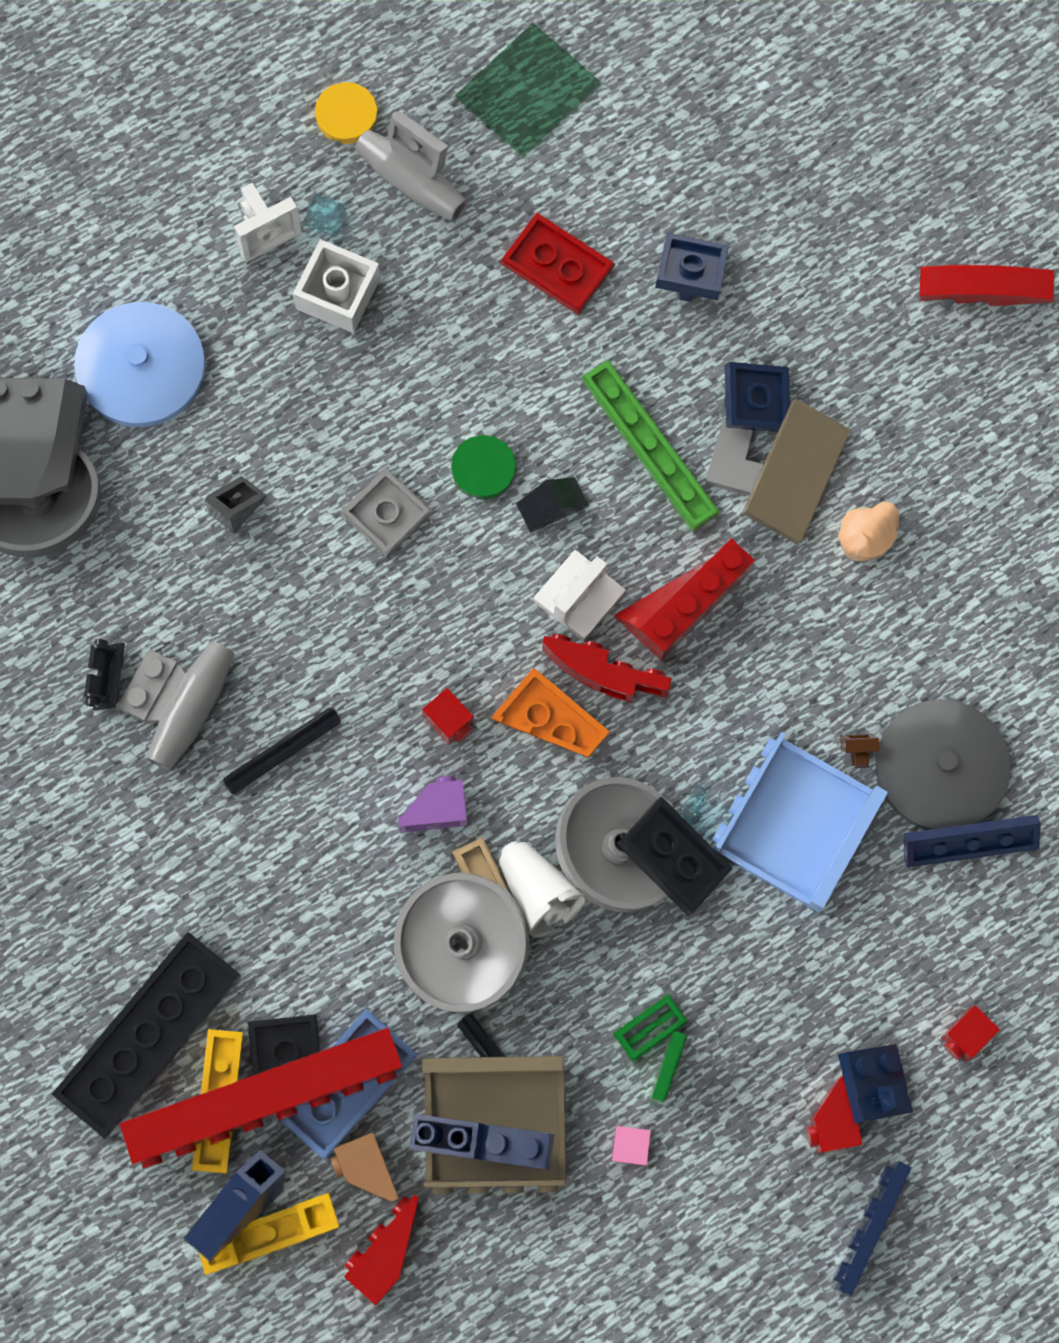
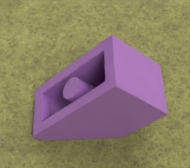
[398,776,467,833]

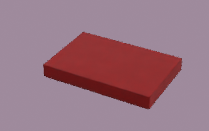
[500,212,615,315]

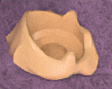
[838,502,899,561]

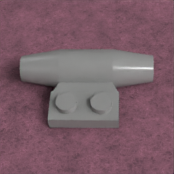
[355,111,468,222]
[116,641,235,771]

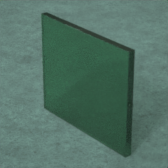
[455,23,600,157]

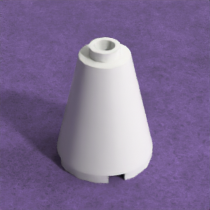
[499,841,586,938]

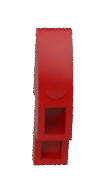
[542,634,672,703]

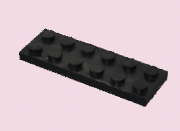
[51,932,241,1139]

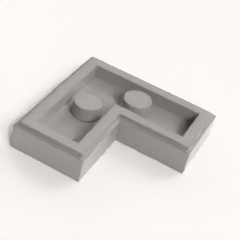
[705,421,764,496]

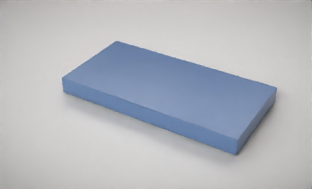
[275,1009,418,1161]

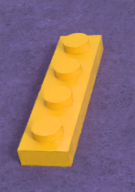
[192,1029,244,1174]

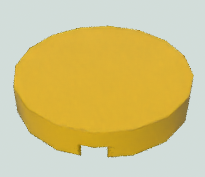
[315,82,378,144]

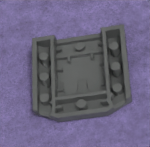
[0,378,88,505]

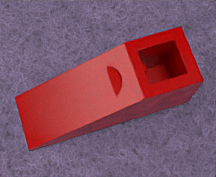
[344,1195,419,1306]

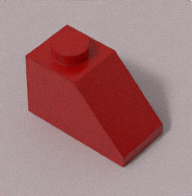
[806,1076,863,1154]

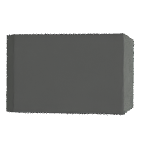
[205,476,267,534]

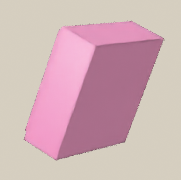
[612,1126,651,1166]

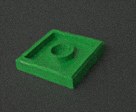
[647,1031,687,1107]

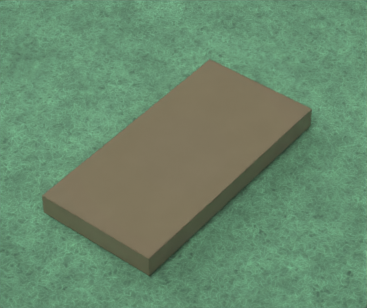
[742,399,850,544]

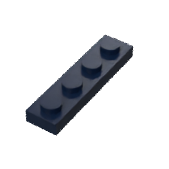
[904,815,1041,868]
[833,1161,912,1296]

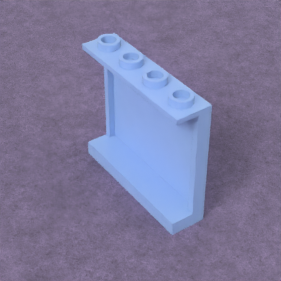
[712,732,888,913]

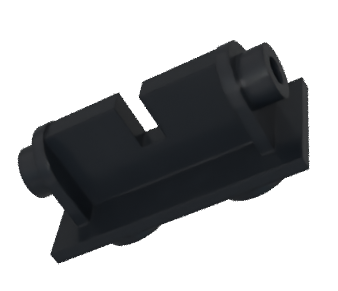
[83,639,125,711]

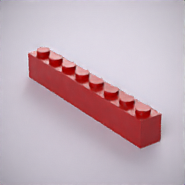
[119,1027,402,1170]

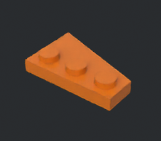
[491,668,610,758]

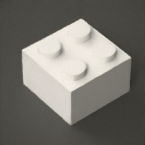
[293,239,380,333]

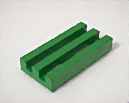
[612,994,688,1063]

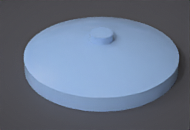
[75,302,205,427]

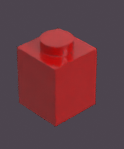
[422,688,474,745]
[941,1005,1000,1062]

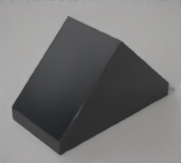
[516,477,589,533]

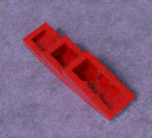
[919,265,1055,306]

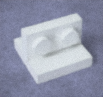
[234,183,301,262]
[533,550,626,641]

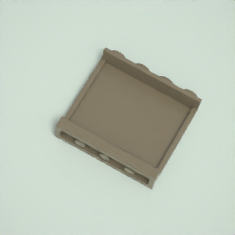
[422,1056,567,1194]

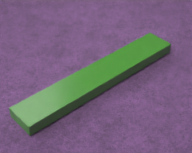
[581,360,720,532]

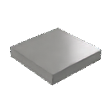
[340,468,433,558]

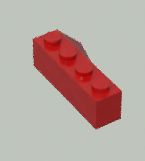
[614,538,755,661]

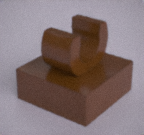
[840,734,879,768]

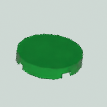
[451,435,516,500]

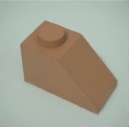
[331,1132,399,1203]

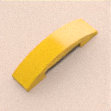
[198,1193,340,1275]

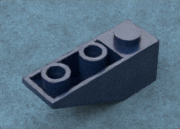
[184,1150,286,1262]

